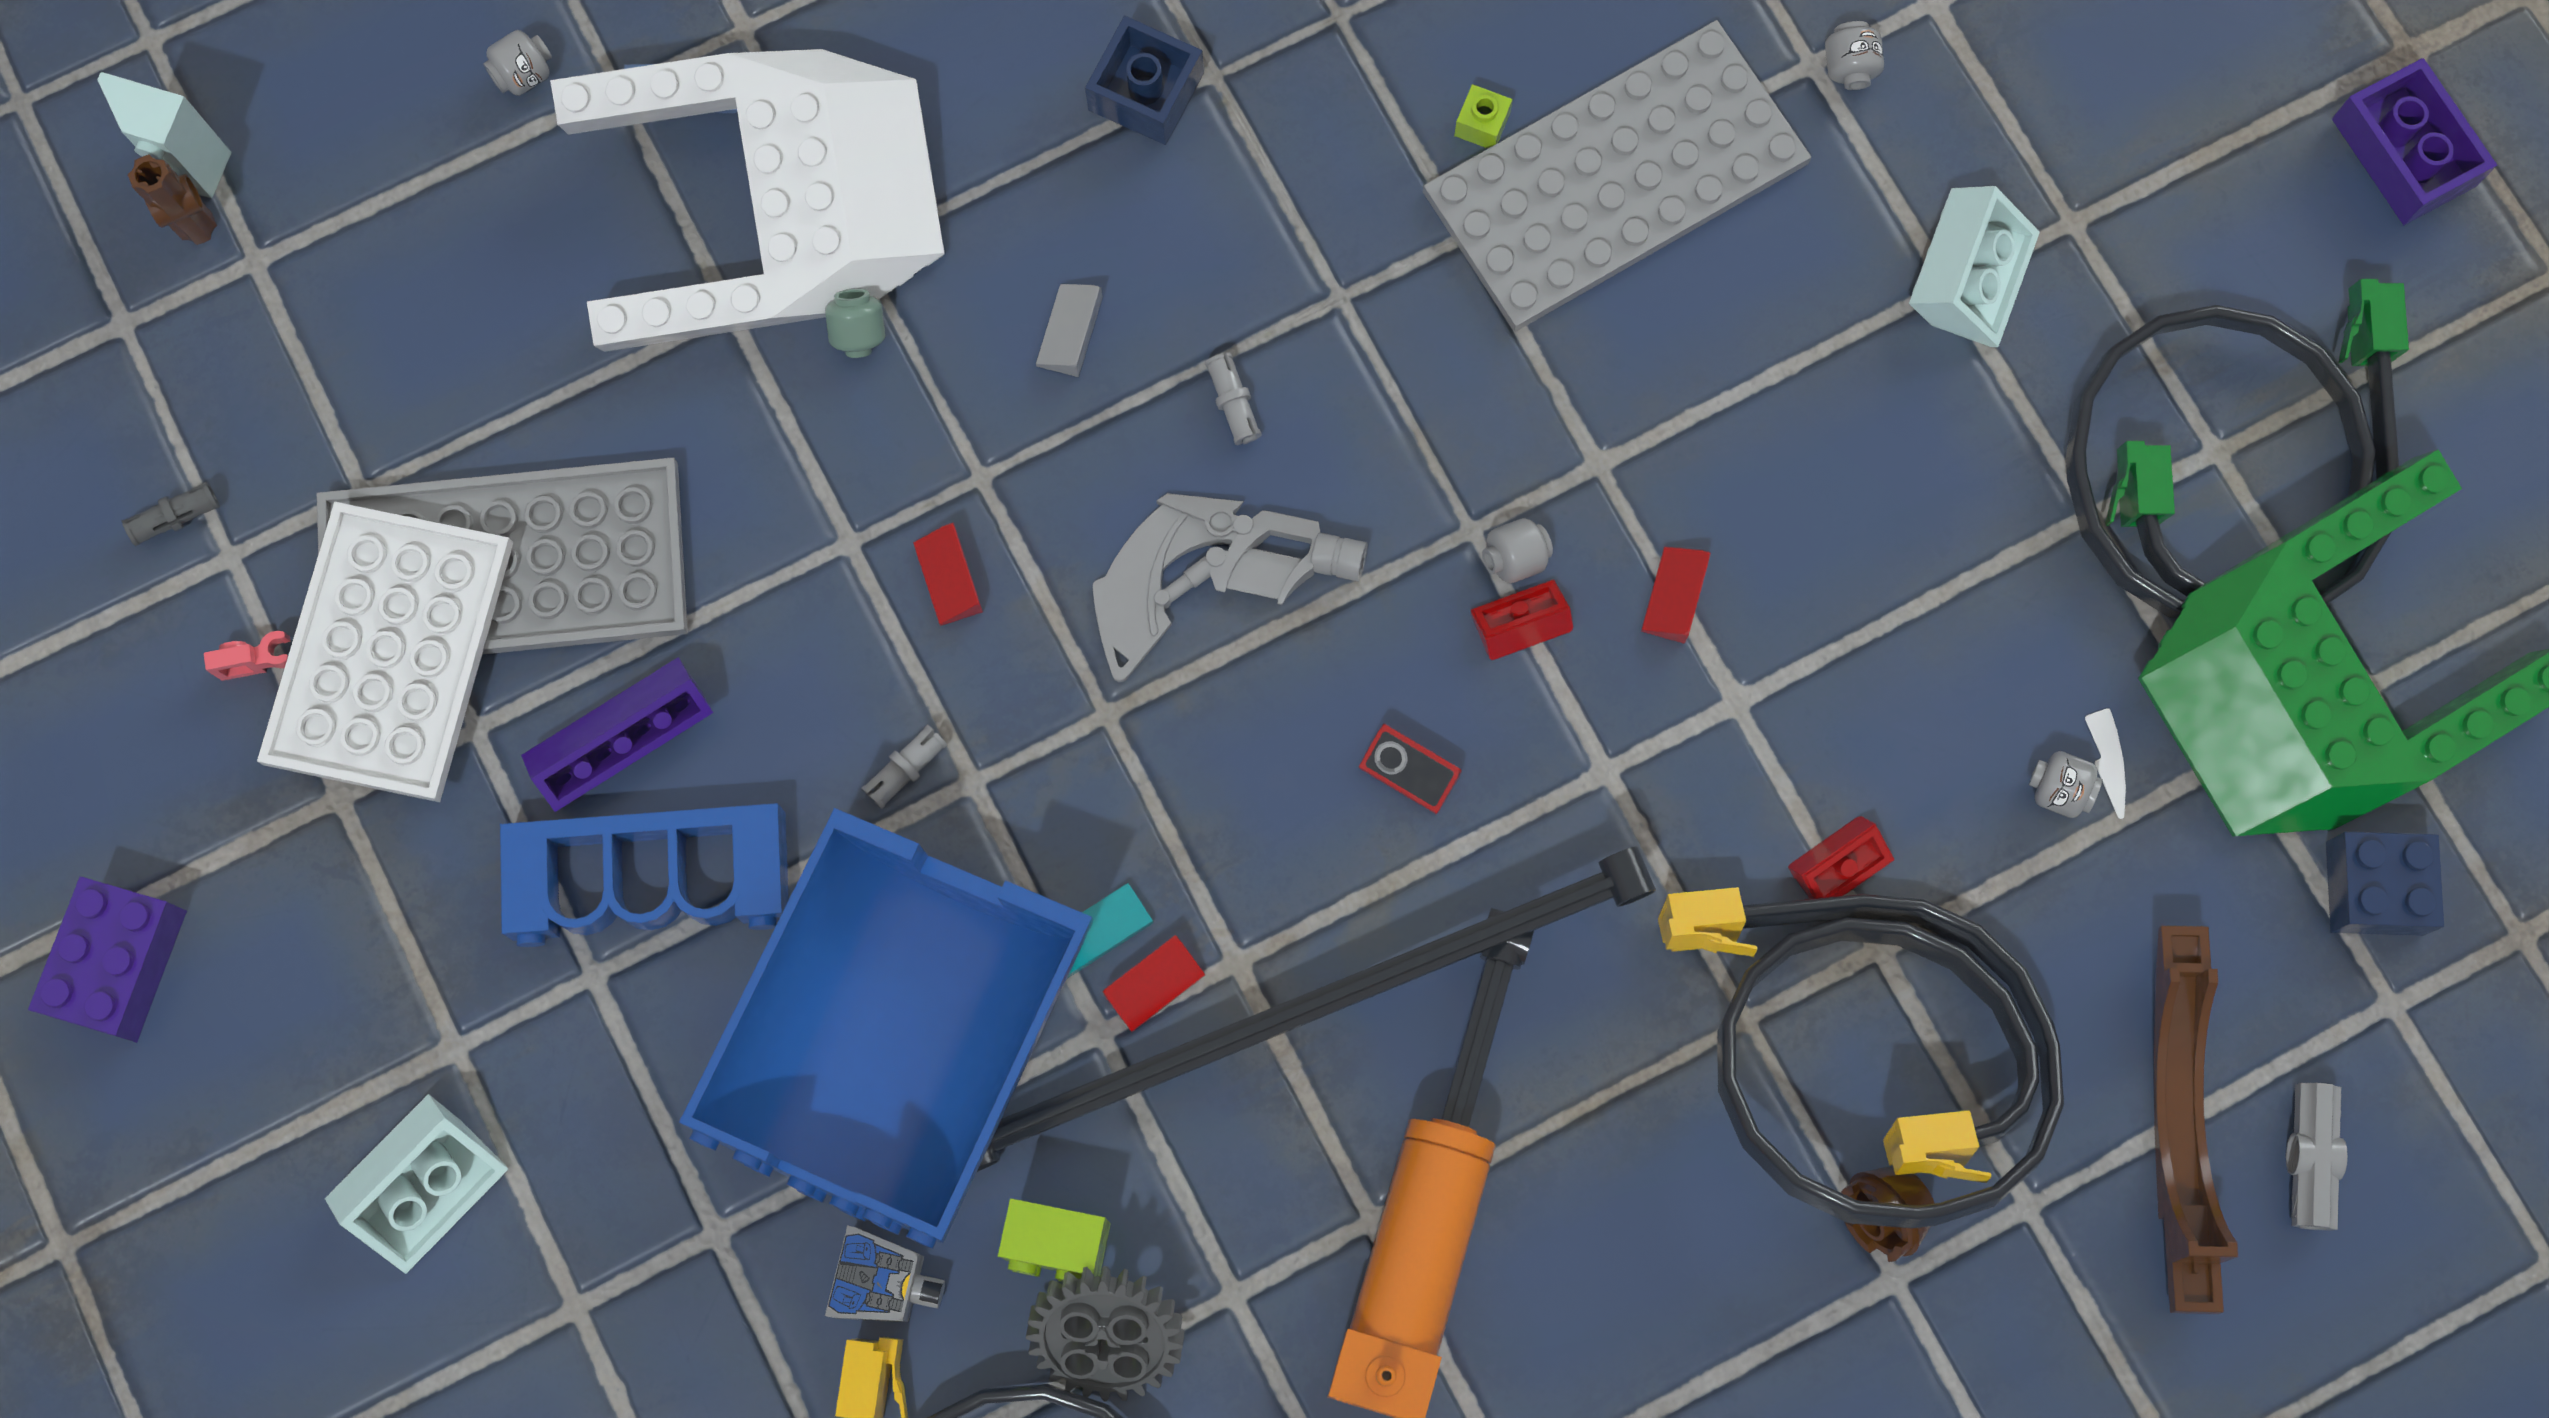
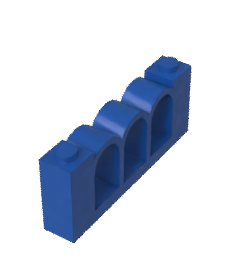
[500,803,789,947]

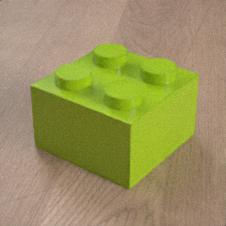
[998,1198,1111,1282]

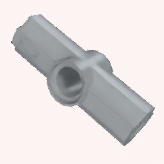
[2286,1083,2348,1231]

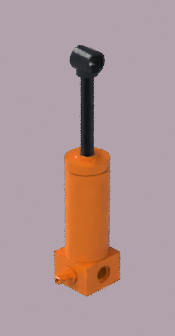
[1327,908,1534,1418]

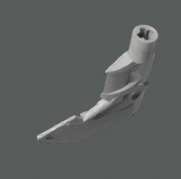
[1092,493,1368,682]

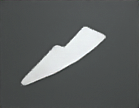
[2085,708,2126,819]

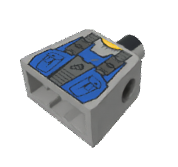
[825,1225,945,1322]

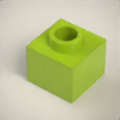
[1454,84,1513,149]

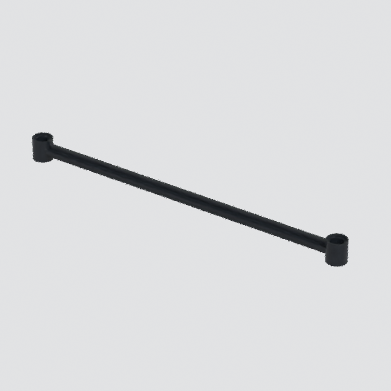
[977,846,1656,1172]

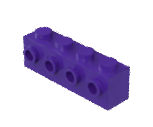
[521,657,713,812]

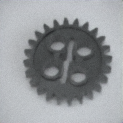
[1026,1266,1185,1402]

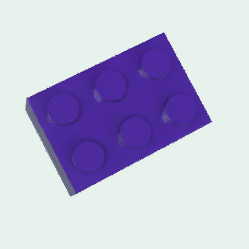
[2332,58,2497,226]
[28,876,187,1043]

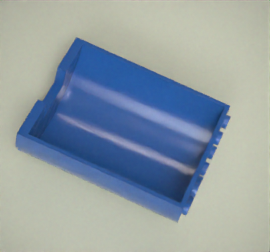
[679,808,1093,1249]

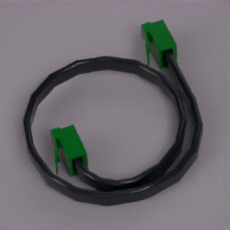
[2066,279,2409,619]

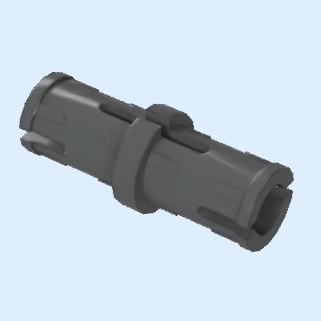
[121,481,220,546]

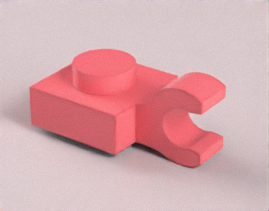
[204,631,291,681]

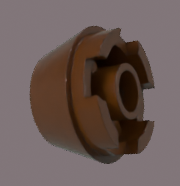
[1840,1165,1934,1262]

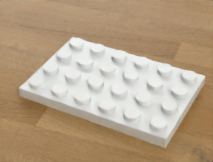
[257,502,513,802]

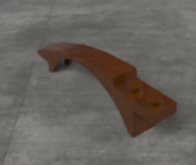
[2154,926,2238,1314]

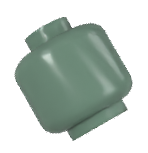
[825,289,885,358]

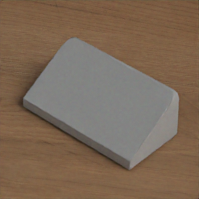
[1036,284,1103,377]

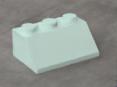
[97,72,232,198]
[1909,186,2040,347]
[325,1094,508,1274]

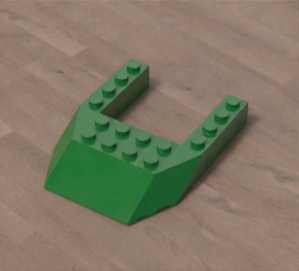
[2138,449,2549,836]

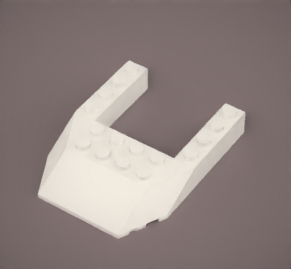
[550,49,945,352]

